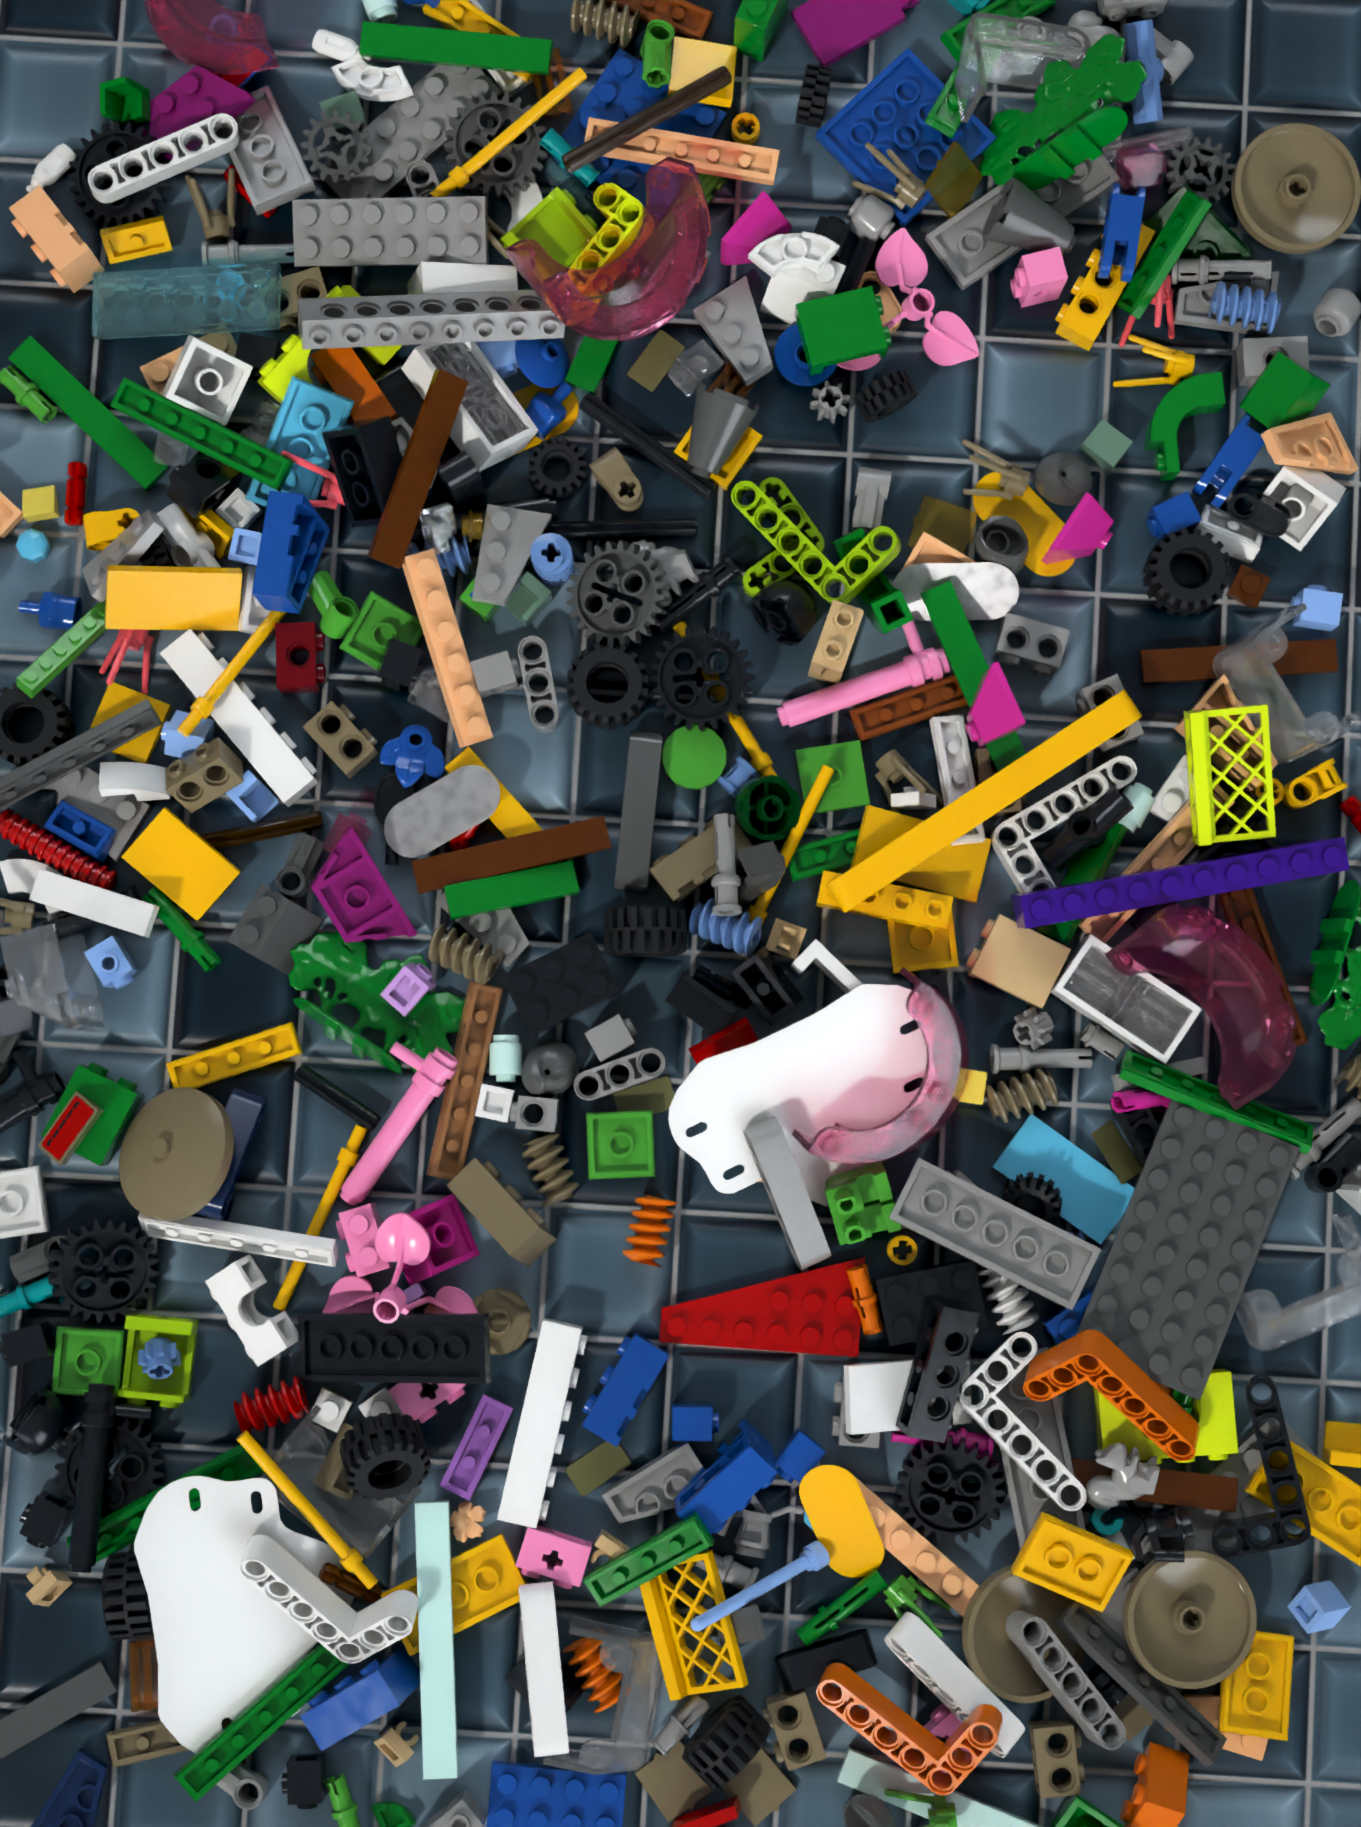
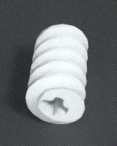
[977,1268,1039,1335]

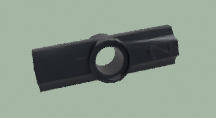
[1041,785,1134,873]

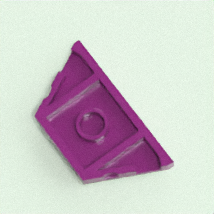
[149,65,256,160]
[310,826,417,943]

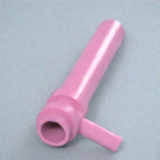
[776,620,950,728]
[340,1041,458,1206]

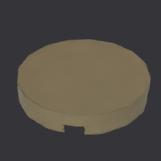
[473,1288,532,1355]

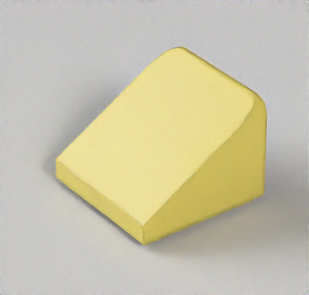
[22,485,60,523]
[948,1068,987,1105]

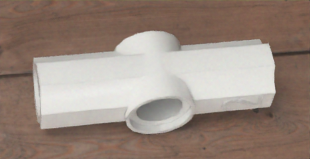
[156,503,221,567]

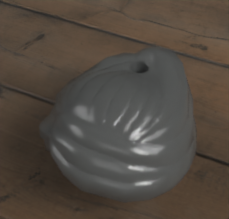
[1033,452,1093,506]
[974,516,1029,575]
[522,1039,579,1096]
[843,1794,898,1827]

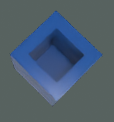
[1146,491,1202,541]
[672,1403,719,1441]
[775,1427,826,1483]

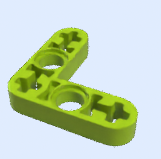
[742,477,825,597]

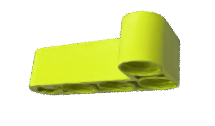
[555,183,654,316]

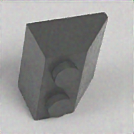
[228,884,324,975]

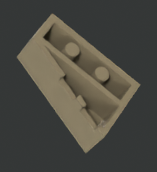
[649,814,753,906]
[446,1158,557,1267]

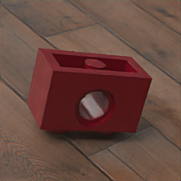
[275,622,326,693]

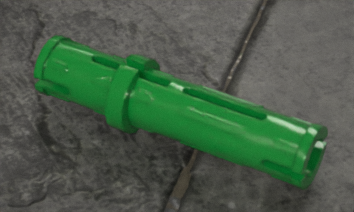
[142,886,222,973]
[795,1568,888,1647]

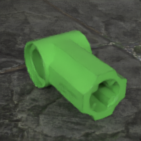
[640,19,675,88]
[308,571,359,639]

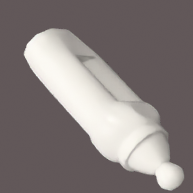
[312,29,371,62]
[26,143,77,193]

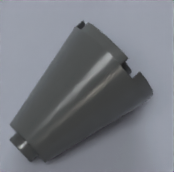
[983,177,1077,254]
[687,383,760,479]

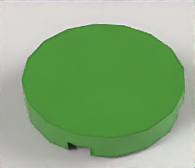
[662,725,726,790]

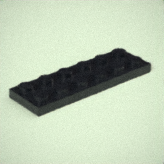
[298,1313,491,1384]

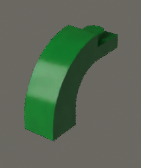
[1145,372,1225,481]
[831,528,914,634]

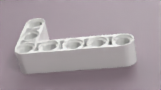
[990,756,1137,893]
[958,1332,1087,1511]
[239,1535,419,1664]

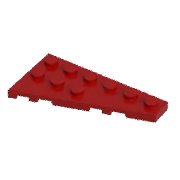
[659,1256,865,1357]

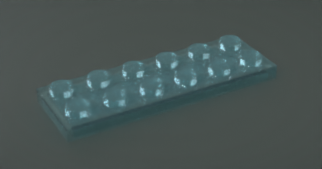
[92,262,281,340]

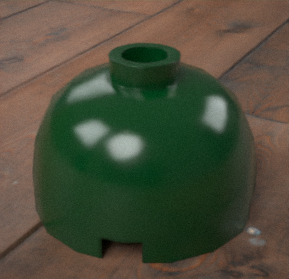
[733,775,801,841]

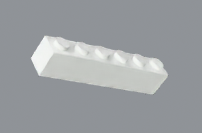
[160,629,319,807]
[497,1318,588,1529]

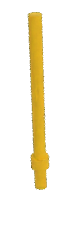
[430,67,587,197]
[177,611,287,737]
[673,621,777,776]
[747,764,835,925]
[273,1124,368,1311]
[236,1430,378,1589]

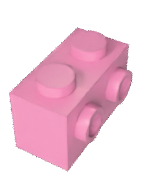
[336,1202,394,1278]

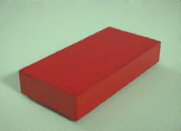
[688,1017,758,1065]
[672,1795,741,1827]

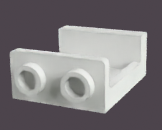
[790,939,863,994]

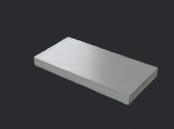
[219,85,316,216]

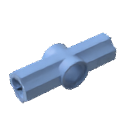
[1123,19,1164,124]

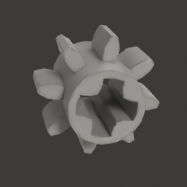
[810,380,850,424]
[1012,1006,1055,1050]

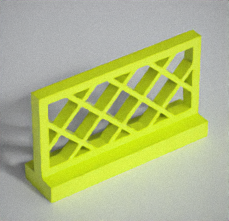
[1183,704,1276,846]

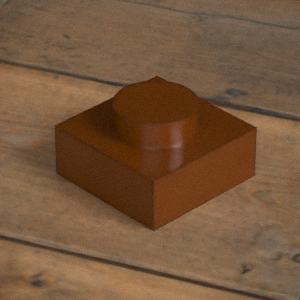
[1225,564,1271,609]

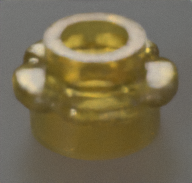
[461,510,483,543]

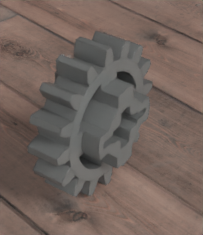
[300,109,371,183]
[1163,137,1235,206]

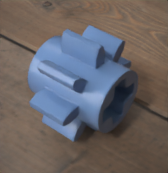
[138,1337,181,1379]

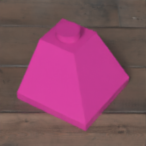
[720,191,792,266]
[1041,492,1114,564]
[965,661,1026,747]
[402,1194,480,1286]

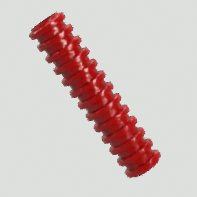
[0,808,118,891]

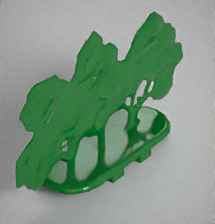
[979,34,1147,191]
[1309,880,1361,1050]
[288,931,465,1074]

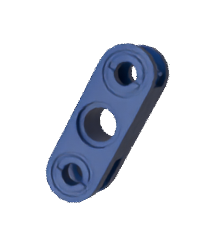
[1097,182,1146,283]
[1191,412,1269,509]

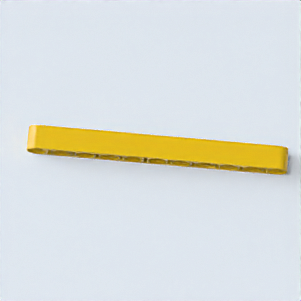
[826,689,1143,913]

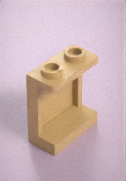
[807,599,864,685]
[966,914,1071,1010]

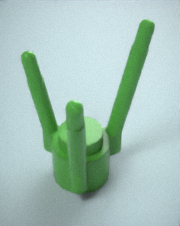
[883,1573,951,1638]
[884,1789,958,1827]

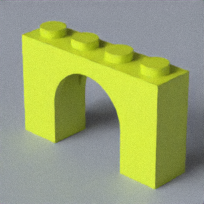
[257,285,402,404]
[1093,1368,1238,1465]

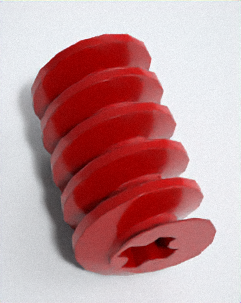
[234,1376,309,1434]

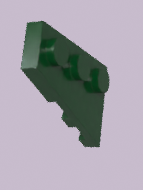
[1143,183,1253,260]

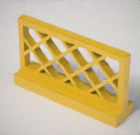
[639,1550,749,1701]

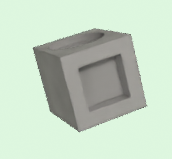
[470,650,522,698]
[584,1014,638,1063]
[510,1095,560,1132]

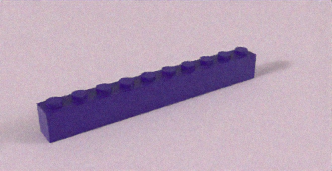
[1012,837,1350,929]

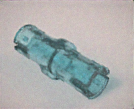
[543,156,597,216]

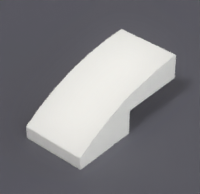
[99,762,170,802]

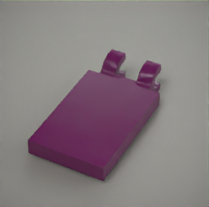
[791,0,919,67]

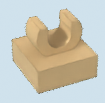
[766,918,807,961]
[590,1529,630,1564]
[25,1566,73,1607]
[373,1721,419,1767]

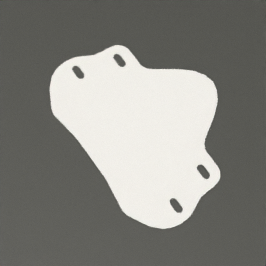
[668,984,937,1207]
[134,1475,354,1754]

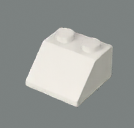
[760,260,846,325]
[162,334,253,426]
[1250,465,1346,551]

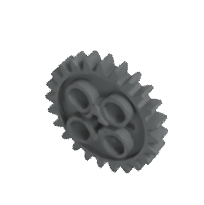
[444,91,548,199]
[566,540,670,647]

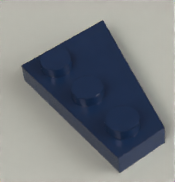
[31,1748,109,1827]

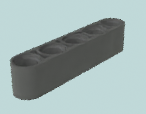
[614,731,664,893]

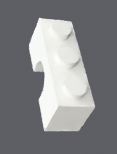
[205,1254,298,1367]

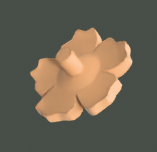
[450,1500,486,1543]

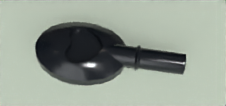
[374,772,415,865]

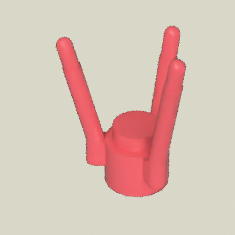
[1119,274,1175,347]
[281,450,345,510]
[99,629,154,695]

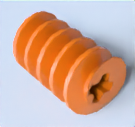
[622,1195,677,1268]
[562,1634,629,1713]

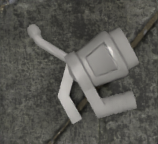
[717,1494,804,1559]

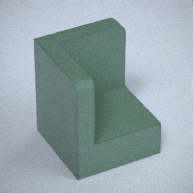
[319,90,366,144]
[1078,420,1133,475]
[505,571,553,627]

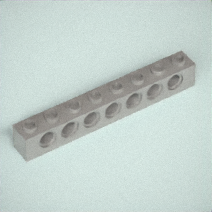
[298,289,566,350]

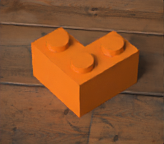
[1120,1742,1190,1827]

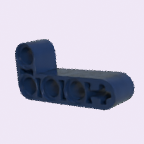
[192,1087,268,1222]

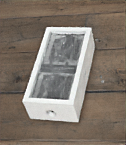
[401,342,539,472]
[1050,934,1202,1064]

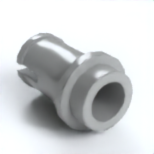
[1079,1023,1124,1061]

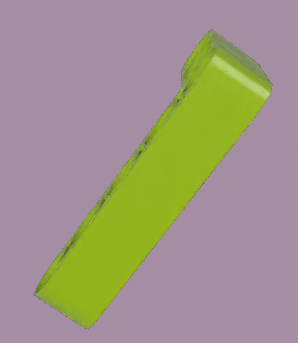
[731,480,901,604]

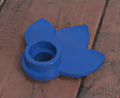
[380,724,445,788]

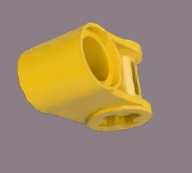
[83,508,141,551]
[1281,758,1349,810]

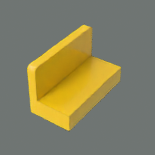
[1322,1420,1361,1468]

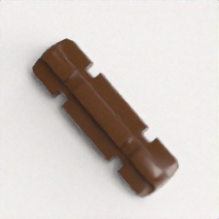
[318,1562,382,1604]

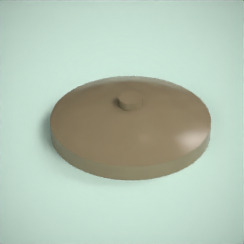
[1231,123,1361,254]
[119,1087,234,1221]
[1123,1548,1257,1689]
[962,1564,1086,1703]

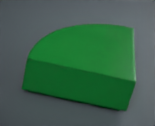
[371,1801,417,1827]

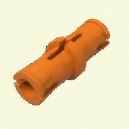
[846,1264,884,1335]

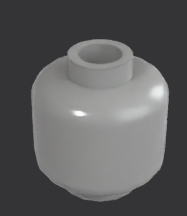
[846,194,896,243]
[1313,288,1361,337]

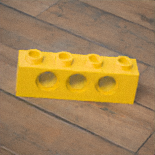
[1055,224,1156,351]
[816,870,954,932]

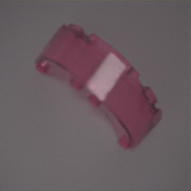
[144,0,279,75]
[505,157,711,341]
[1105,904,1297,1110]
[792,967,969,1164]

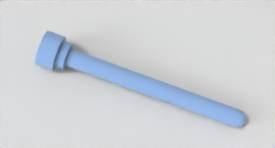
[690,1540,830,1632]

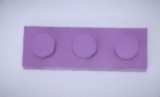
[439,1393,514,1501]

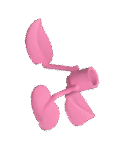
[837,228,979,371]
[322,1212,478,1323]

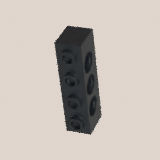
[895,1296,980,1443]

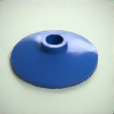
[774,324,837,386]
[515,338,569,388]

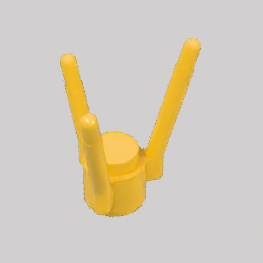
[1113,334,1195,387]

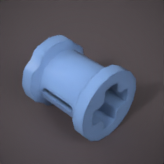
[717,756,760,798]

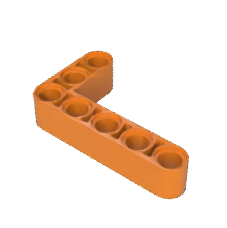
[1023,1330,1200,1461]
[816,1663,1003,1795]

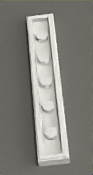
[138,1212,339,1267]

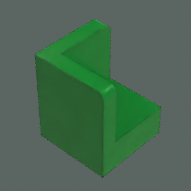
[99,77,151,127]

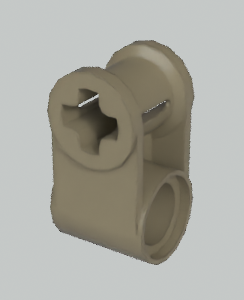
[588,447,644,512]

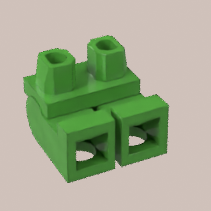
[824,1161,902,1245]

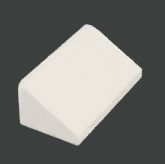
[1196,504,1264,564]

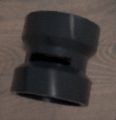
[1087,1664,1128,1709]

